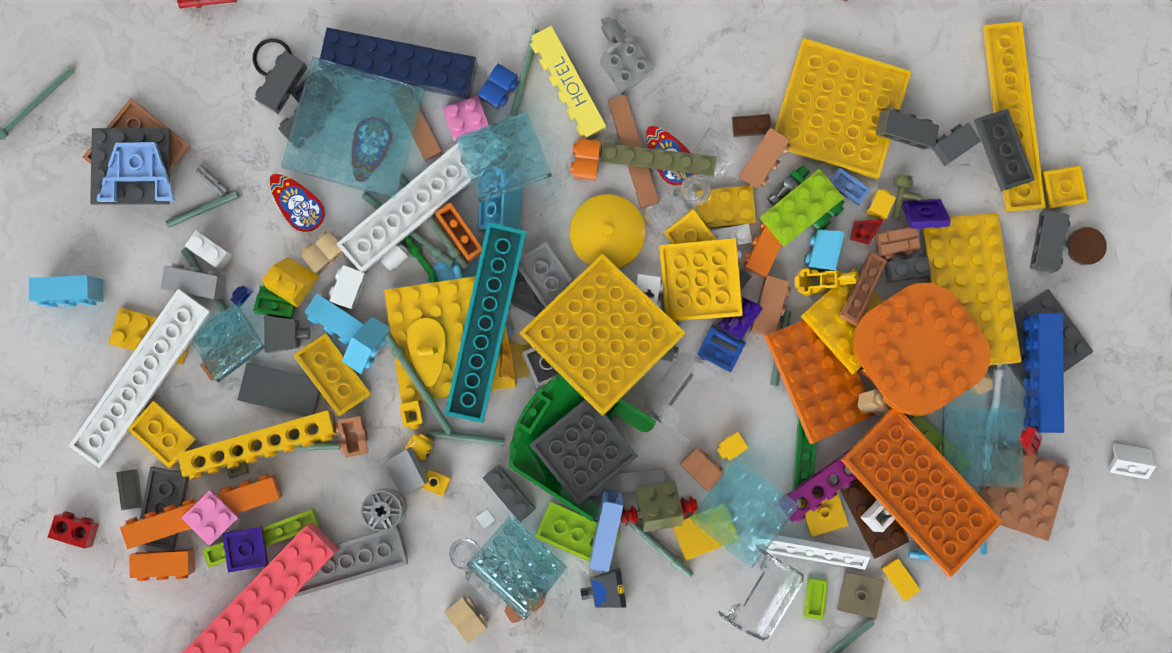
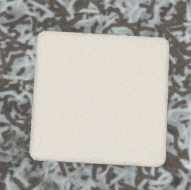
[476,509,495,529]

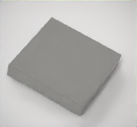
[384,447,429,496]

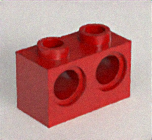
[47,511,99,549]

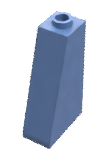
[589,489,623,572]

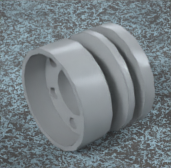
[361,488,407,532]

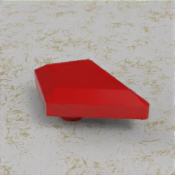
[850,219,884,245]

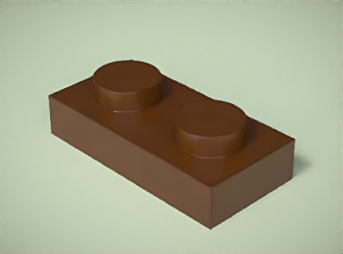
[731,114,771,137]

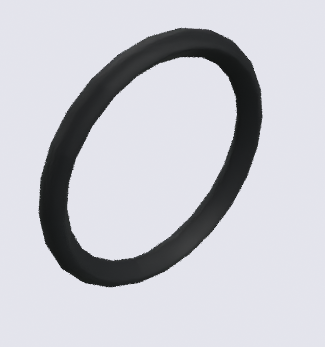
[252,38,292,76]

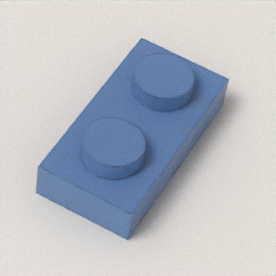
[830,168,871,206]

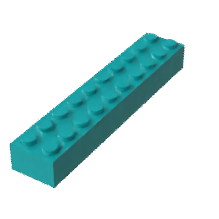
[445,222,527,423]

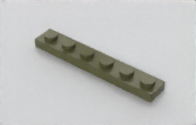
[600,143,717,177]

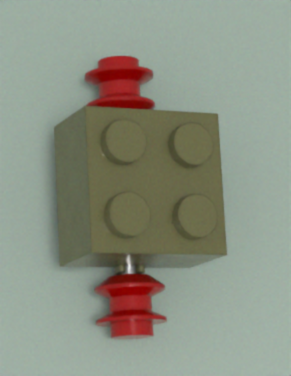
[620,481,698,532]

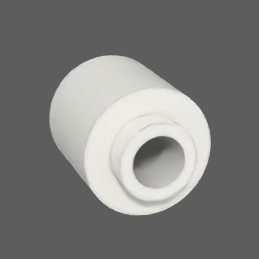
[380,243,409,271]

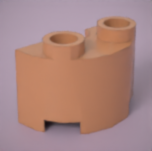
[335,416,369,458]

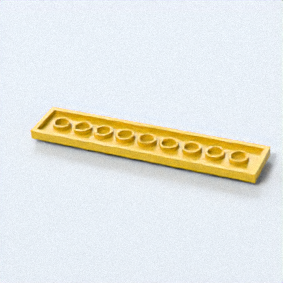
[982,21,1046,212]

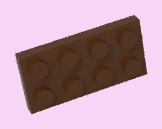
[840,479,909,559]

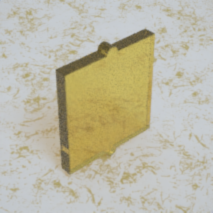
[500,342,530,379]

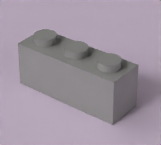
[161,263,226,299]

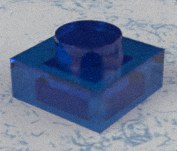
[230,285,253,306]

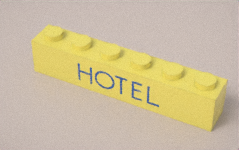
[530,26,606,139]

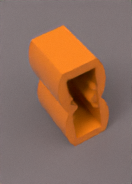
[570,138,601,181]

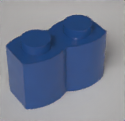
[478,63,519,109]

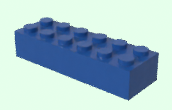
[1022,313,1064,433]

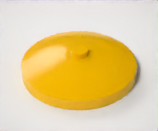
[570,194,646,269]

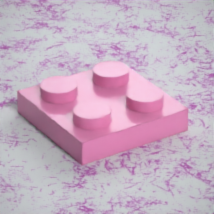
[442,95,489,141]
[181,489,239,545]

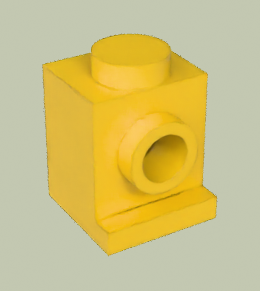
[399,401,425,430]
[421,469,452,497]

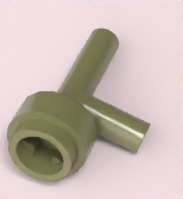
[892,174,921,219]

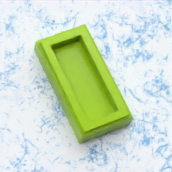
[803,577,828,620]

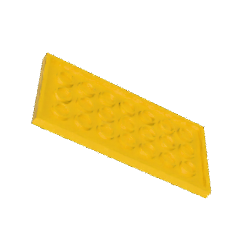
[922,213,1021,365]

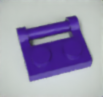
[716,296,763,340]

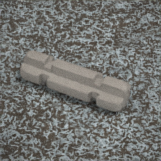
[195,165,229,196]

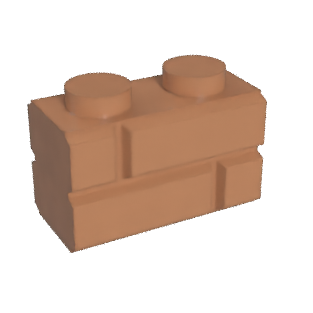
[874,227,920,260]

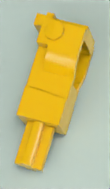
[795,268,859,296]

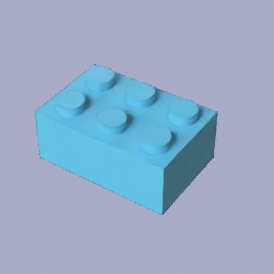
[29,275,103,307]

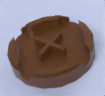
[1067,227,1107,265]

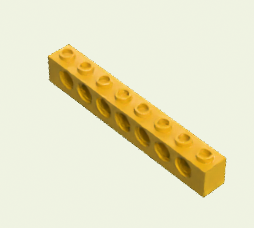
[177,410,338,480]

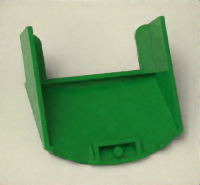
[509,375,656,521]

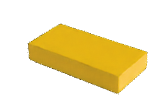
[881,557,921,601]

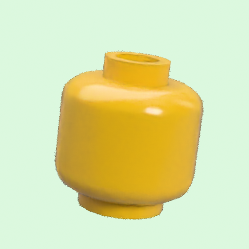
[405,432,434,461]

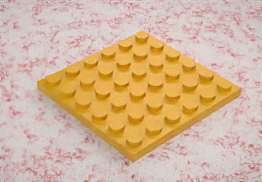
[774,38,912,180]
[519,254,686,416]
[384,276,516,404]

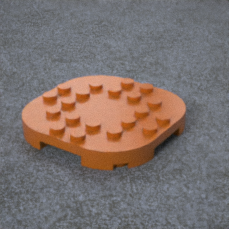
[852,283,990,416]

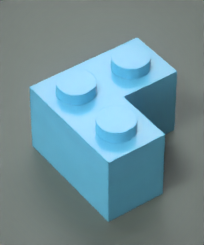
[342,316,390,374]

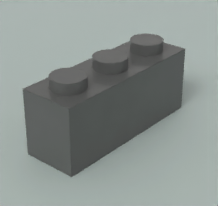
[254,51,308,114]
[875,108,939,150]
[1029,210,1070,273]
[483,464,536,523]

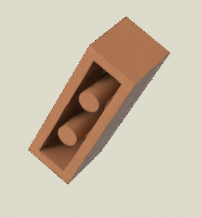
[739,127,791,189]
[750,275,791,336]

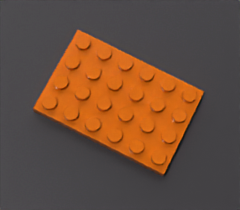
[764,320,875,444]

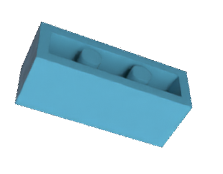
[304,293,364,346]

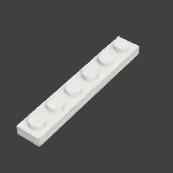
[750,531,870,570]

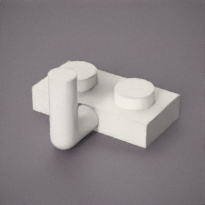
[711,224,752,259]

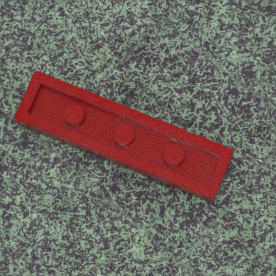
[1019,427,1043,456]

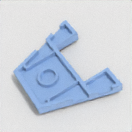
[97,142,175,202]

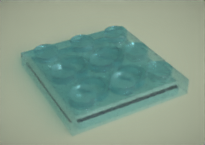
[191,303,265,382]

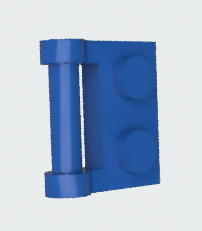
[697,325,746,373]

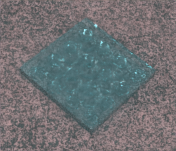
[455,112,552,202]
[942,406,1023,488]
[689,458,800,568]
[466,515,567,620]

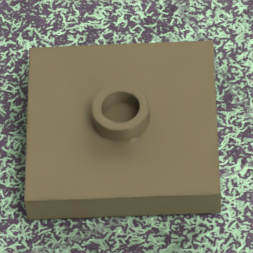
[837,571,884,619]

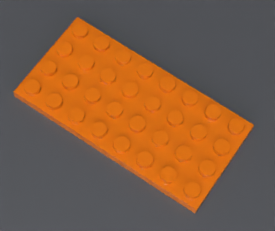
[841,408,1003,577]

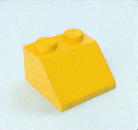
[261,257,320,308]

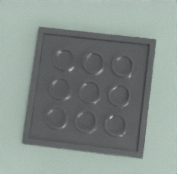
[90,128,171,205]
[1007,289,1094,390]
[529,399,638,506]

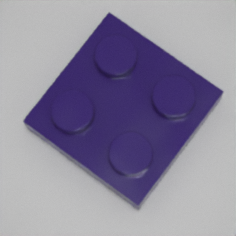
[902,199,951,229]
[222,526,269,573]

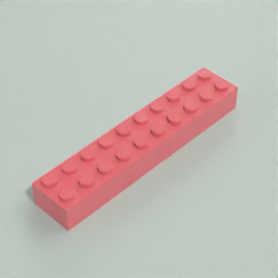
[183,522,340,653]

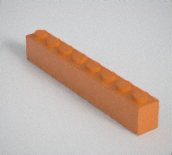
[120,473,282,550]

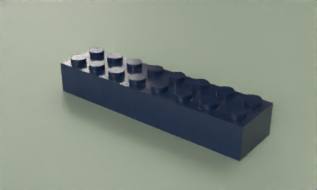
[319,27,478,99]

